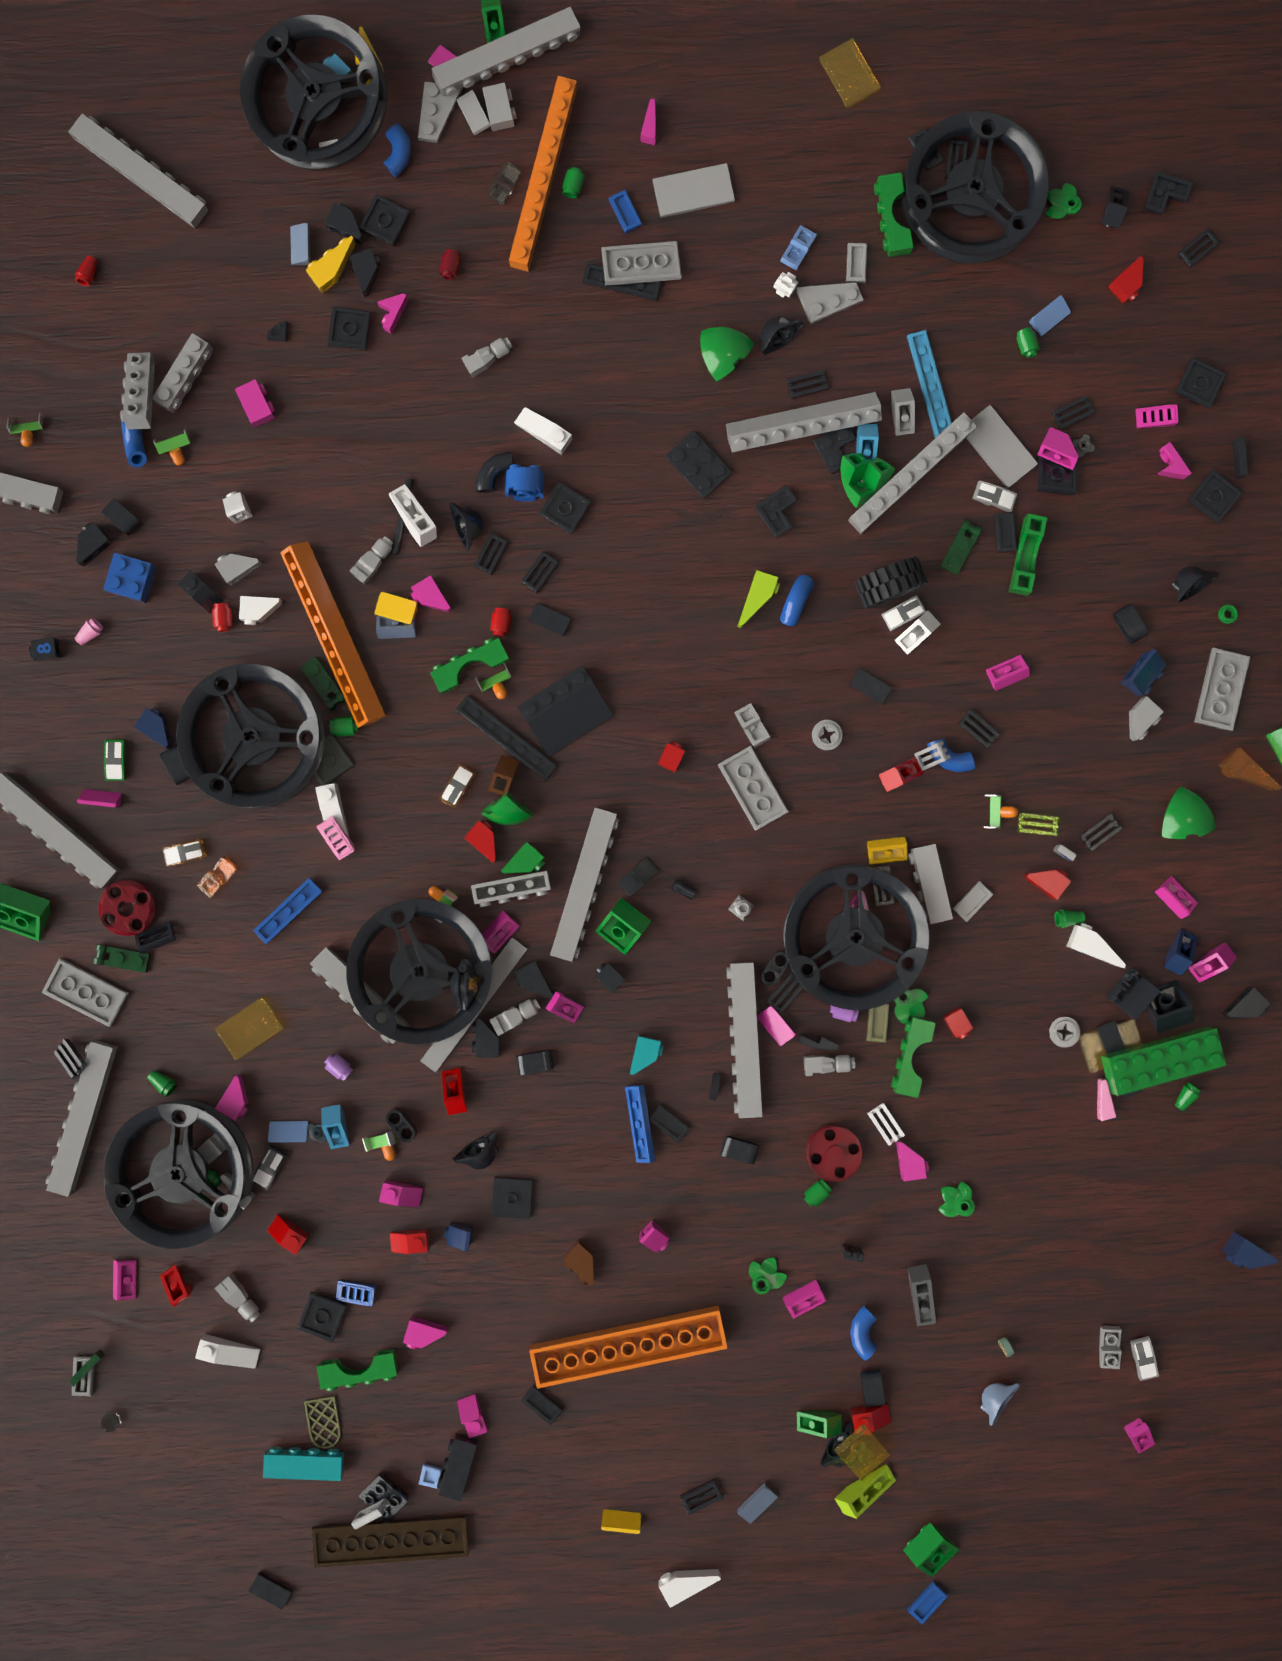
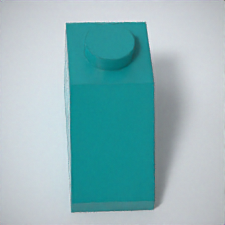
[630,1035,664,1075]

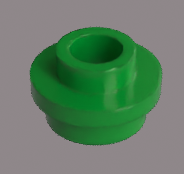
[1218,605,1238,624]

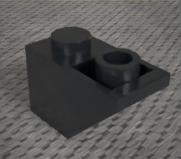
[472,1017,500,1058]

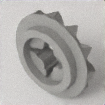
[812,720,842,750]
[1049,1017,1080,1048]

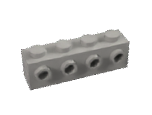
[152,333,213,414]
[120,352,155,429]
[908,844,953,924]
[471,871,551,907]

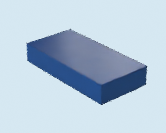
[608,190,642,234]
[907,1581,948,1625]

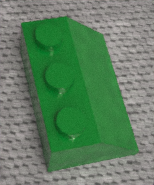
[0,883,50,941]

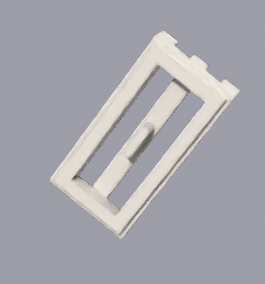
[867,1103,905,1146]

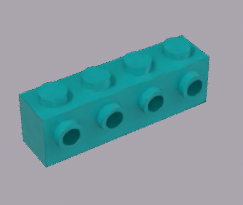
[263,1447,344,1481]

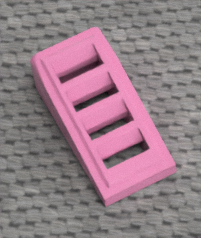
[317,816,355,860]
[1097,1078,1116,1121]

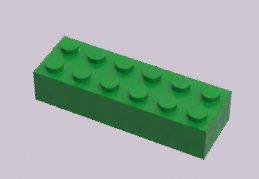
[1101,1026,1226,1096]

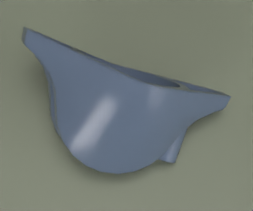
[980,1383,1021,1426]

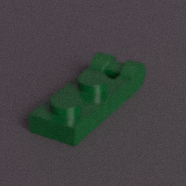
[940,519,982,576]
[300,657,346,711]
[93,944,151,973]

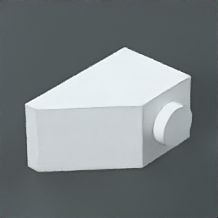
[222,492,253,524]
[239,596,282,625]
[895,610,941,654]

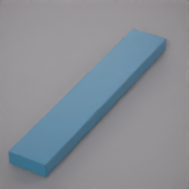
[907,330,952,438]

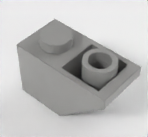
[1129,696,1163,741]

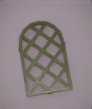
[304,1396,341,1449]

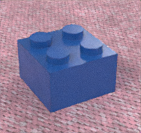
[103,553,156,603]

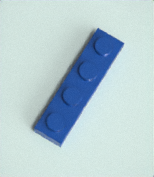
[253,878,323,944]
[625,1085,655,1163]

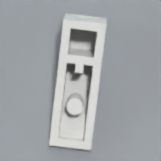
[514,407,572,455]
[389,484,437,547]
[315,783,349,843]
[1067,923,1126,968]
[195,1334,261,1369]
[659,1569,721,1608]

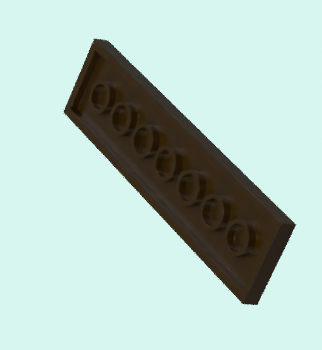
[312,1515,469,1568]

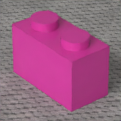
[235,379,275,428]

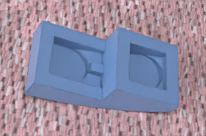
[780,225,817,271]

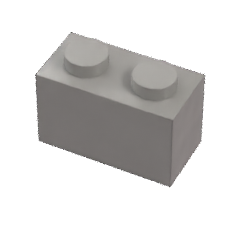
[483,82,517,131]

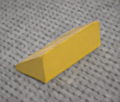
[375,592,417,625]
[867,837,908,864]
[601,1509,641,1534]

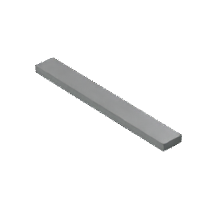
[421,938,527,1072]

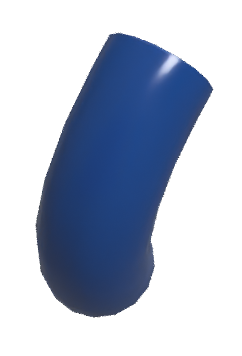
[383,123,411,178]
[121,421,147,468]
[780,575,814,626]
[927,738,975,772]
[850,1305,877,1361]

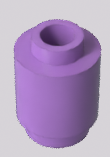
[830,1006,859,1022]
[324,1053,353,1081]

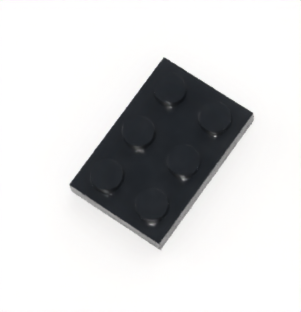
[665,431,732,499]

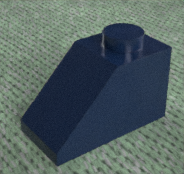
[134,707,172,749]
[1164,928,1198,976]
[444,1222,474,1252]

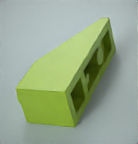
[737,570,780,628]
[835,1465,896,1519]

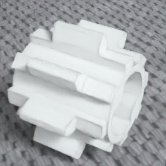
[774,272,798,297]

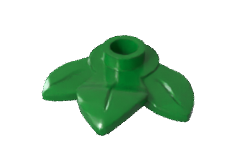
[1046,183,1082,219]
[894,988,928,1024]
[939,1182,975,1217]
[749,1257,787,1294]

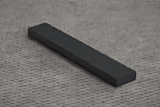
[455,695,557,781]

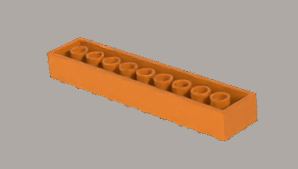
[529,1305,727,1389]

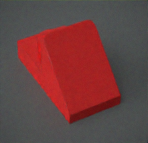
[160,1265,193,1307]

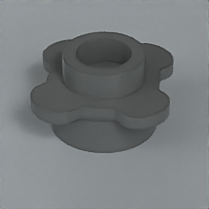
[1072,434,1095,457]
[307,1124,326,1143]

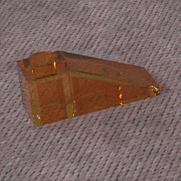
[1219,748,1282,791]

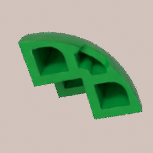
[700,327,754,382]
[841,453,895,508]
[1162,787,1215,839]
[481,791,535,825]

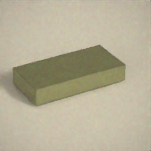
[866,1004,889,1043]

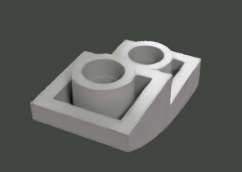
[456,90,491,135]
[1099,1326,1122,1369]

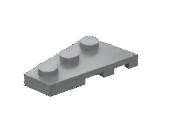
[418,82,463,143]
[795,282,863,324]

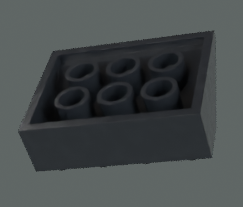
[517,666,613,756]

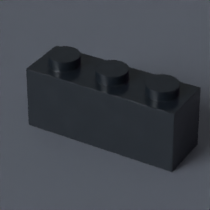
[437,1433,478,1502]

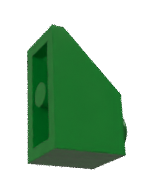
[481,0,505,43]
[797,1410,842,1438]

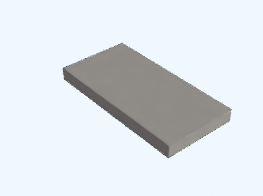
[652,163,735,218]
[601,241,682,286]
[966,405,1038,489]
[1194,648,1250,731]
[717,746,788,831]
[42,958,129,1027]

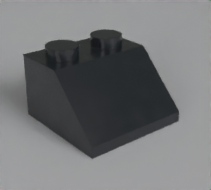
[1146,980,1194,1034]

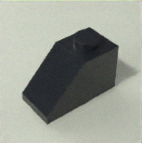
[1101,186,1129,228]
[325,203,364,244]
[349,248,381,297]
[76,522,113,567]
[177,570,223,613]
[618,857,659,897]
[513,960,553,997]
[1222,986,1270,1018]

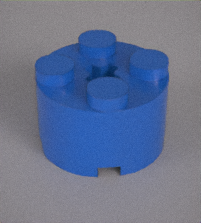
[505,464,544,502]

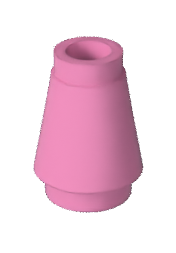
[75,618,103,646]

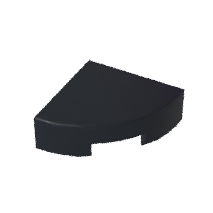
[267,321,288,342]
[708,1073,721,1101]

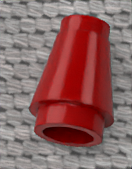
[75,256,98,286]

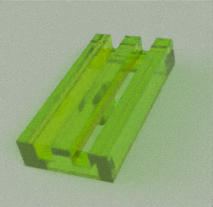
[1018,813,1059,836]

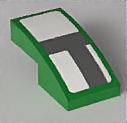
[104,739,126,781]

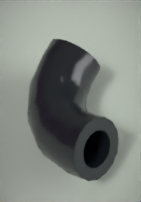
[476,452,513,493]

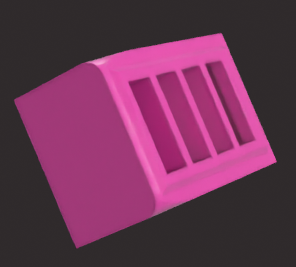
[640,98,656,145]
[1135,404,1178,428]

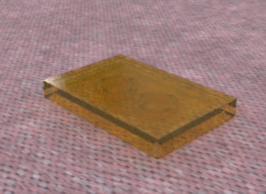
[819,38,881,108]
[215,996,284,1061]
[1079,1019,1142,1073]
[835,1424,890,1481]

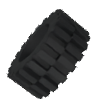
[854,556,928,609]

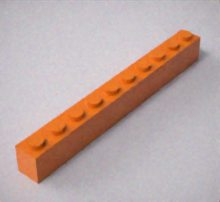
[509,76,577,272]
[281,541,385,728]

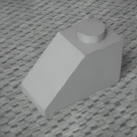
[891,388,915,436]
[214,554,263,586]

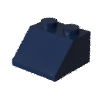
[1120,649,1166,696]
[1222,1232,1278,1269]

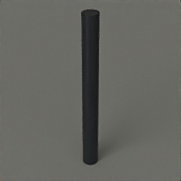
[391,478,413,555]

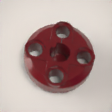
[98,880,156,936]
[806,1124,863,1181]

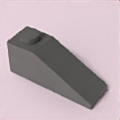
[907,1264,936,1327]

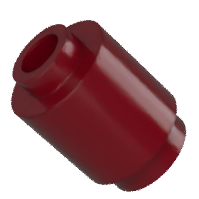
[439,249,461,280]

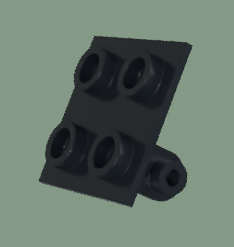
[1106,968,1161,1020]
[358,1472,409,1521]

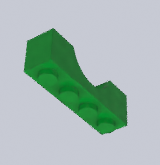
[874,173,913,257]
[1009,514,1047,596]
[430,637,510,695]
[891,1016,936,1098]
[317,1348,399,1391]

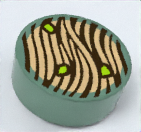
[998,1337,1014,1358]

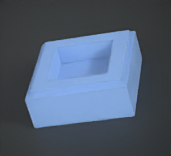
[419,1463,442,1489]

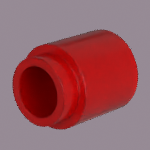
[212,603,233,632]
[490,608,511,637]

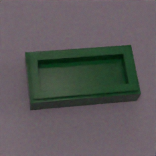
[69,1349,105,1387]

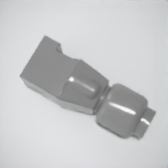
[462,337,512,378]
[350,536,393,585]
[728,895,754,921]
[490,998,541,1036]
[803,1055,855,1076]
[215,1273,260,1322]

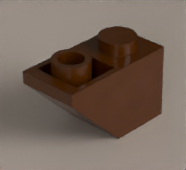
[488,755,520,796]
[563,1240,594,1286]

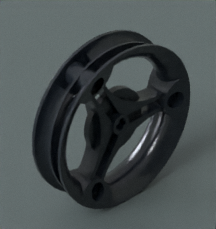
[240,15,388,170]
[901,111,1048,264]
[176,664,325,808]
[783,864,929,1010]
[346,899,492,1045]
[103,1100,254,1249]

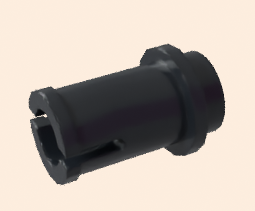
[671,879,697,900]

